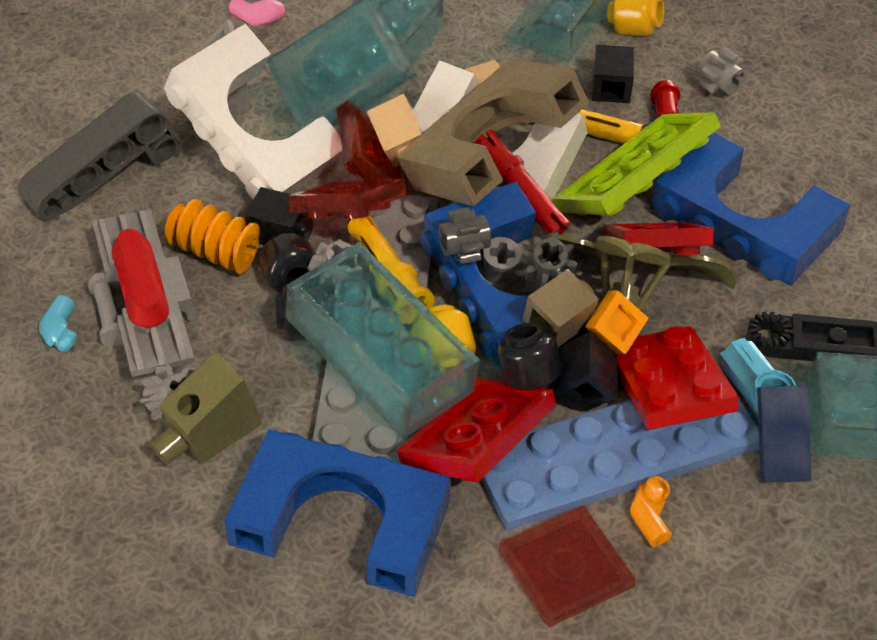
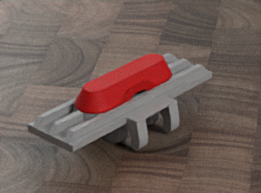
[87,209,197,377]

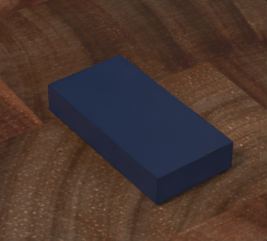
[757,386,811,482]

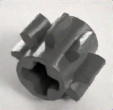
[438,207,491,264]
[521,233,577,288]

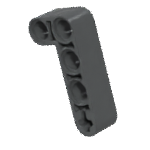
[18,92,183,221]

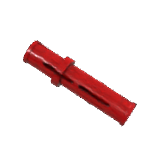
[474,129,571,234]

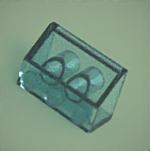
[266,0,417,129]
[502,0,614,64]

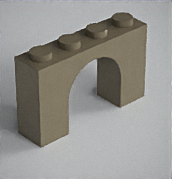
[396,58,589,207]

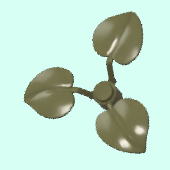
[541,233,737,312]

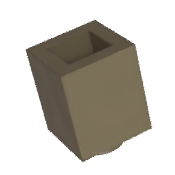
[522,269,599,347]

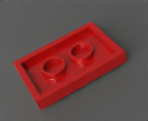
[603,222,713,255]
[617,326,738,430]
[397,377,556,483]

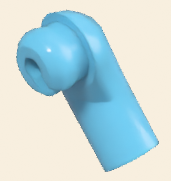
[39,295,77,352]

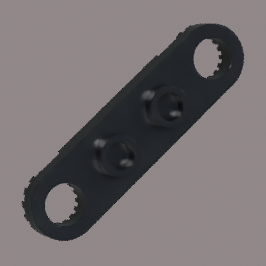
[746,311,877,366]

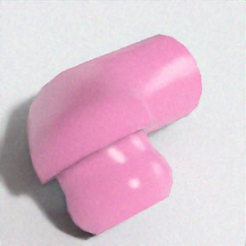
[229,0,285,26]

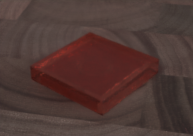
[499,505,636,628]

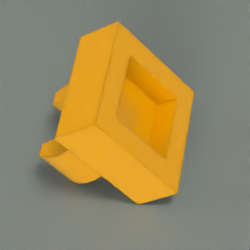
[585,291,649,355]

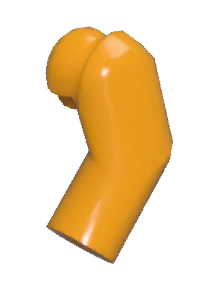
[630,476,672,548]

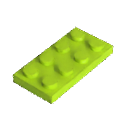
[552,112,721,217]

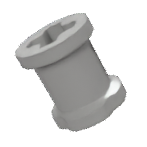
[479,237,522,290]

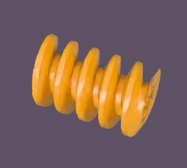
[164,199,260,275]

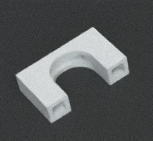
[163,24,349,200]
[413,61,588,201]

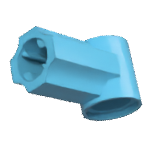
[717,338,796,424]

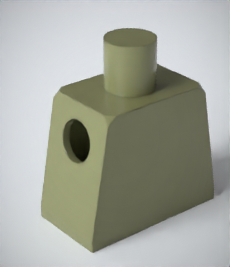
[149,352,262,465]

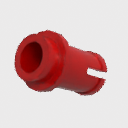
[650,80,681,119]

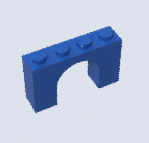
[651,132,851,286]
[420,182,597,368]
[224,429,451,597]

